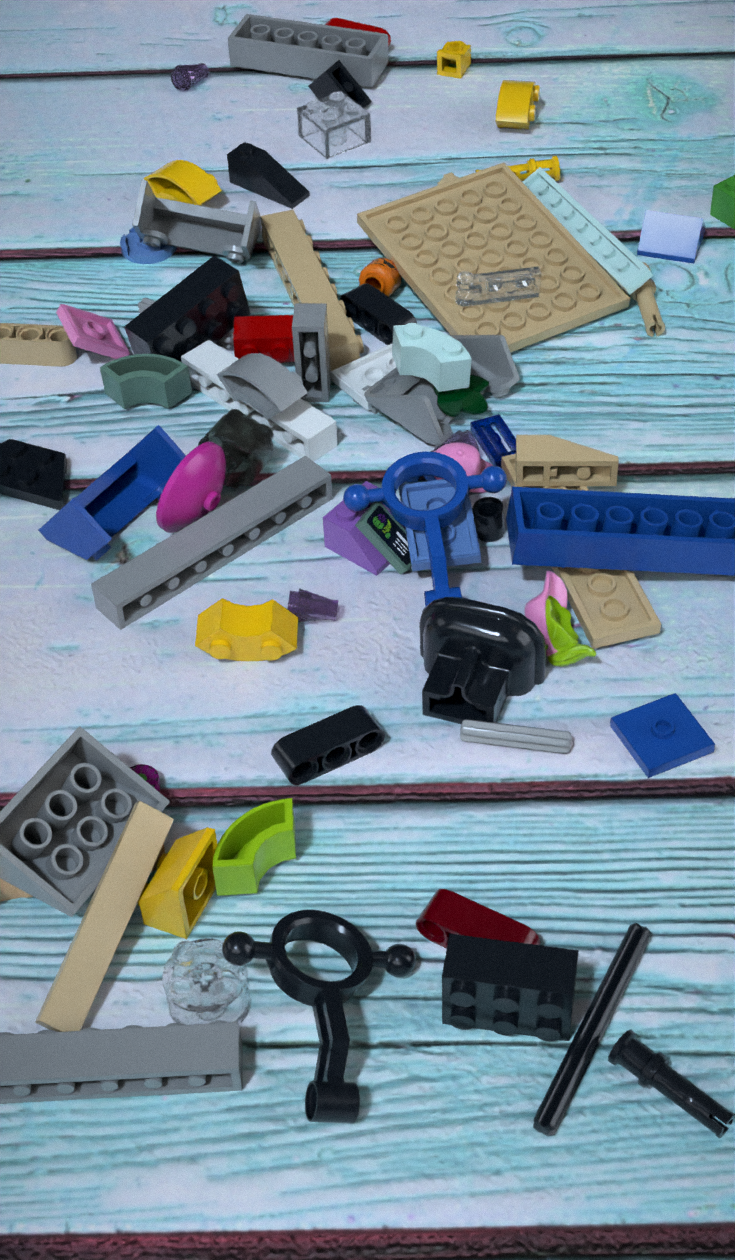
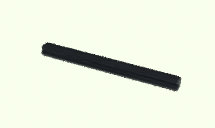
[533,923,650,1136]

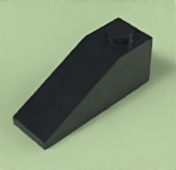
[227,142,310,209]

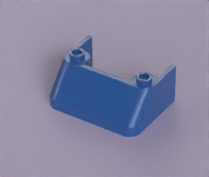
[38,425,186,561]

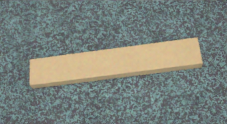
[35,801,174,1032]

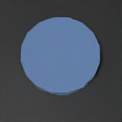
[120,227,177,264]

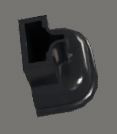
[419,597,546,724]

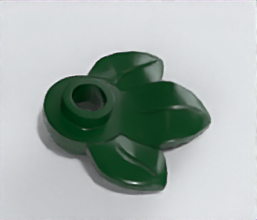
[433,375,489,417]

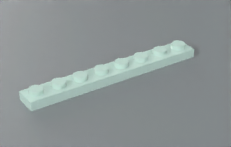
[523,167,653,295]

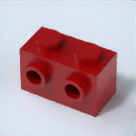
[233,315,295,363]

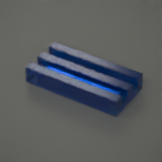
[470,414,516,468]

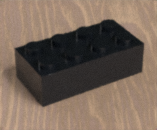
[124,255,251,362]

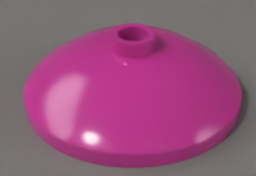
[156,442,226,533]

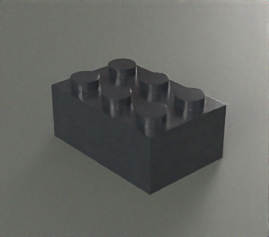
[442,934,579,1042]

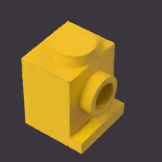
[437,41,471,79]

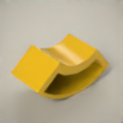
[495,80,540,129]
[144,160,222,206]
[195,598,298,661]

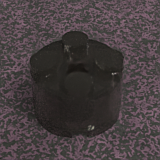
[198,409,274,488]

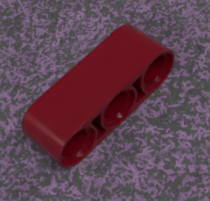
[415,889,541,949]

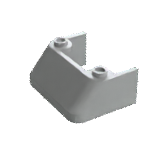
[132,180,261,263]

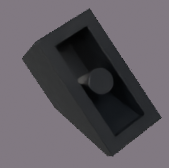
[308,60,372,116]

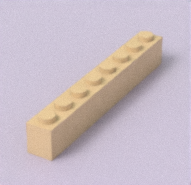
[261,210,364,371]

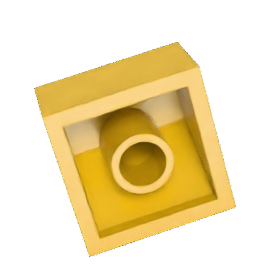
[138,827,217,939]

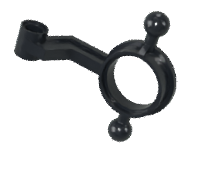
[222,910,416,1124]

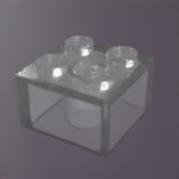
[297,91,371,159]

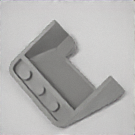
[364,335,520,446]

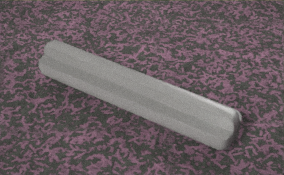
[460,719,572,754]

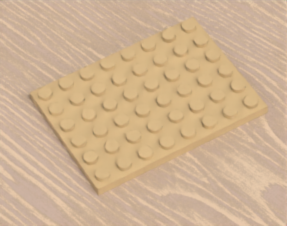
[357,163,630,353]

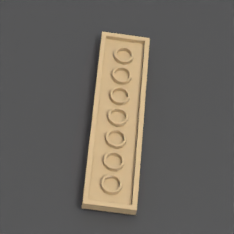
[501,454,661,649]

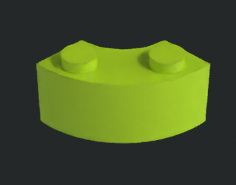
[212,798,296,896]

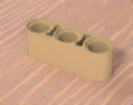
[0,323,77,367]

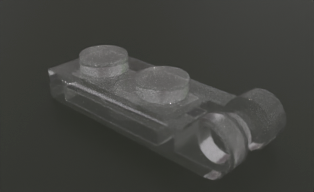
[455,266,542,306]

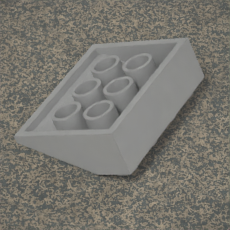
[0,726,170,917]

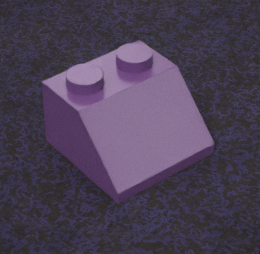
[323,481,405,576]

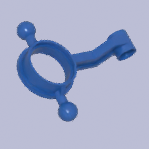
[343,452,507,606]

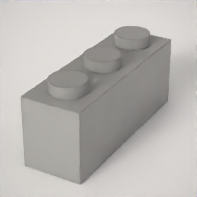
[292,303,331,402]

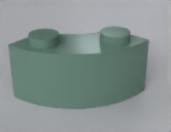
[100,354,192,409]

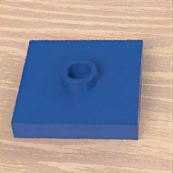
[610,693,715,778]

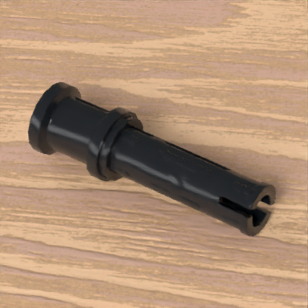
[608,1029,735,1139]

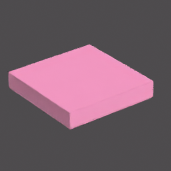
[56,304,130,359]

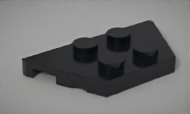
[0,439,67,510]

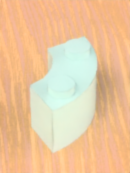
[392,323,472,392]

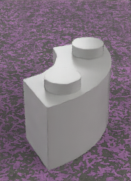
[216,353,308,420]

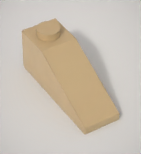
[515,435,619,486]

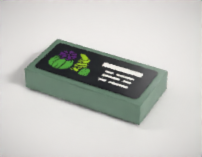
[355,502,411,574]

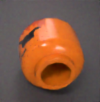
[359,258,402,297]

